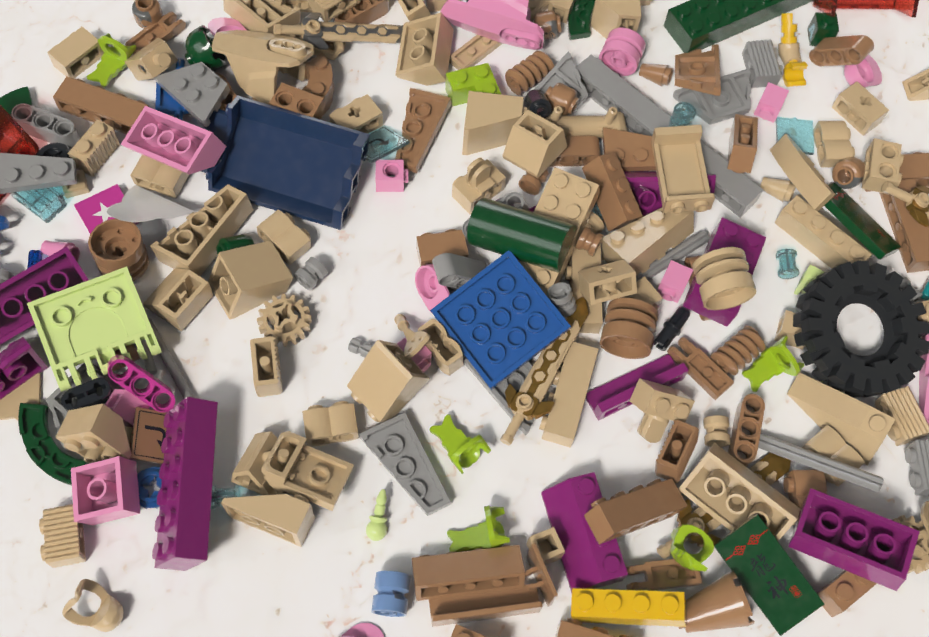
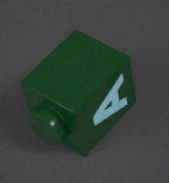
[807,12,839,46]

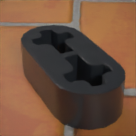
[61,378,113,412]

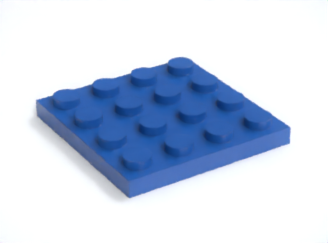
[430,251,571,390]

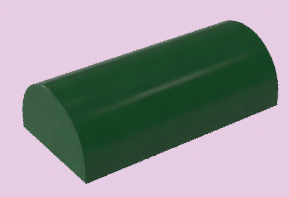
[467,198,577,273]

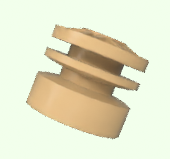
[692,247,756,310]

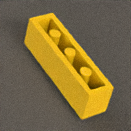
[571,588,686,627]

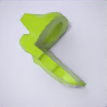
[87,33,136,87]
[742,336,804,392]
[429,414,491,475]
[447,505,510,552]
[670,524,714,571]

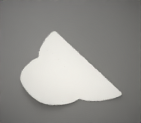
[107,185,194,222]

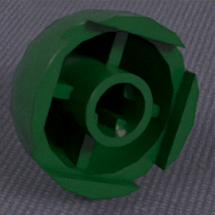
[184,25,227,71]

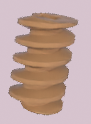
[505,51,554,95]
[710,325,766,375]

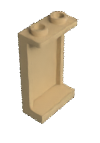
[651,125,715,214]

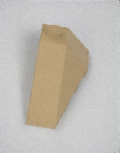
[787,373,895,466]

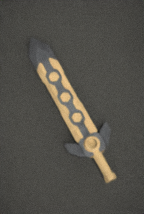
[273,12,403,50]

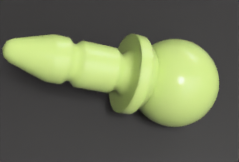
[366,489,388,541]

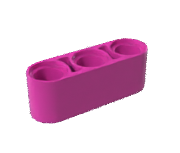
[107,355,175,412]

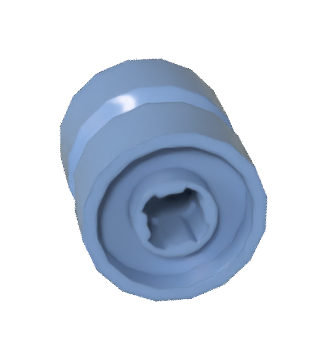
[371,571,411,617]

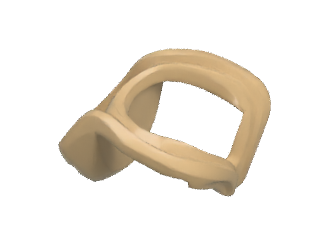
[62,579,123,632]

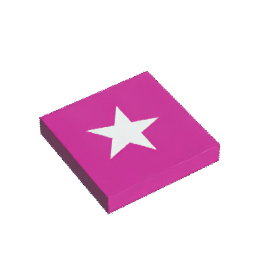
[74,184,140,233]

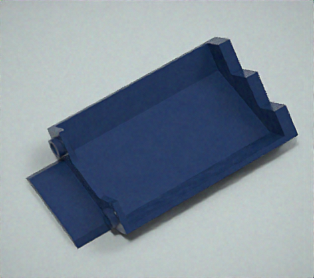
[200,95,370,230]

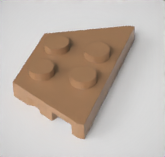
[675,44,721,96]

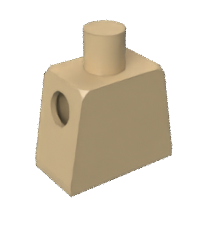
[124,38,178,81]

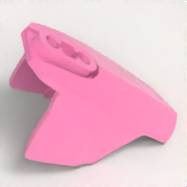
[440,0,544,50]

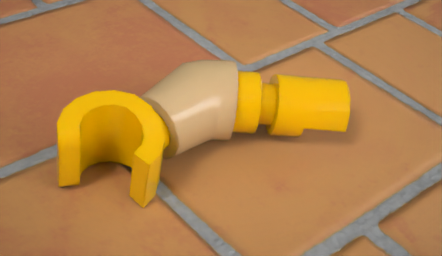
[778,13,808,87]

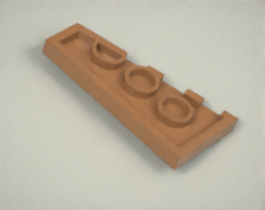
[395,88,452,173]
[602,127,656,171]

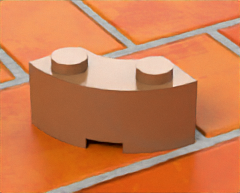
[302,52,334,117]

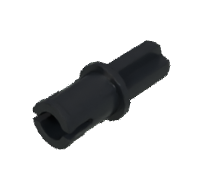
[653,306,690,351]

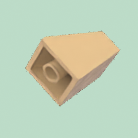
[462,91,527,156]
[208,240,293,320]
[347,340,430,422]

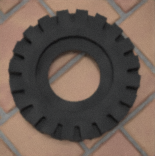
[793,260,929,398]

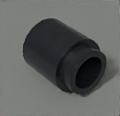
[524,90,552,119]

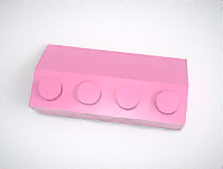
[121,106,227,175]

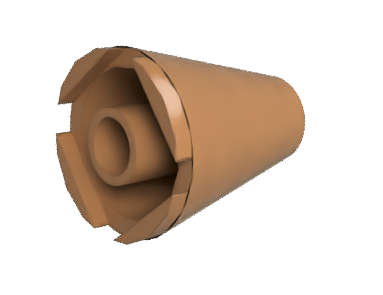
[678,571,755,633]

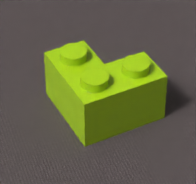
[445,63,502,107]

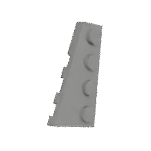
[0,153,77,194]
[358,412,451,516]

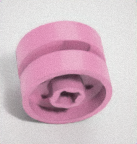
[599,28,646,76]

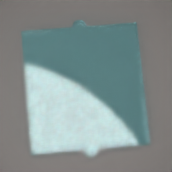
[776,117,814,155]

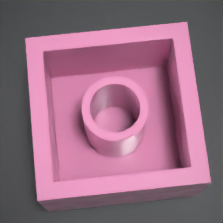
[71,456,141,526]

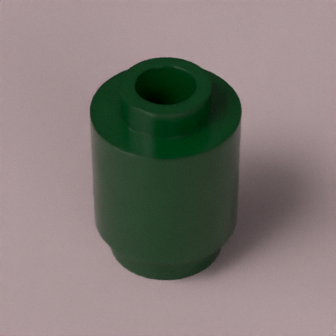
[216,234,254,254]

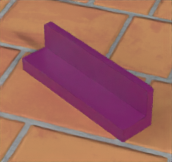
[585,354,689,421]

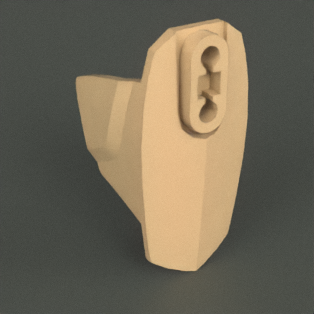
[212,30,314,104]

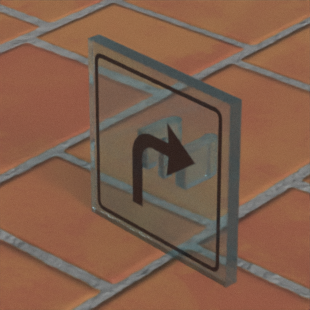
[366,125,410,164]

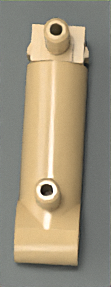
[545,106,628,138]

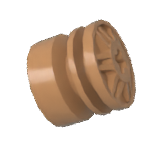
[88,218,150,282]
[599,298,659,359]

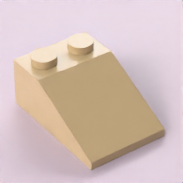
[221,494,315,547]

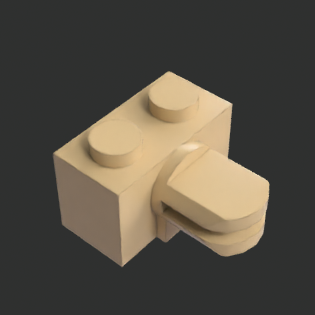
[452,157,506,214]
[630,378,695,443]

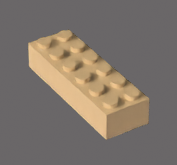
[518,167,600,297]

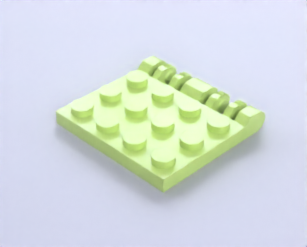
[27,266,162,392]

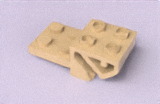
[231,431,354,511]

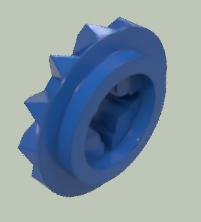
[137,467,162,509]

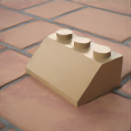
[395,13,454,86]

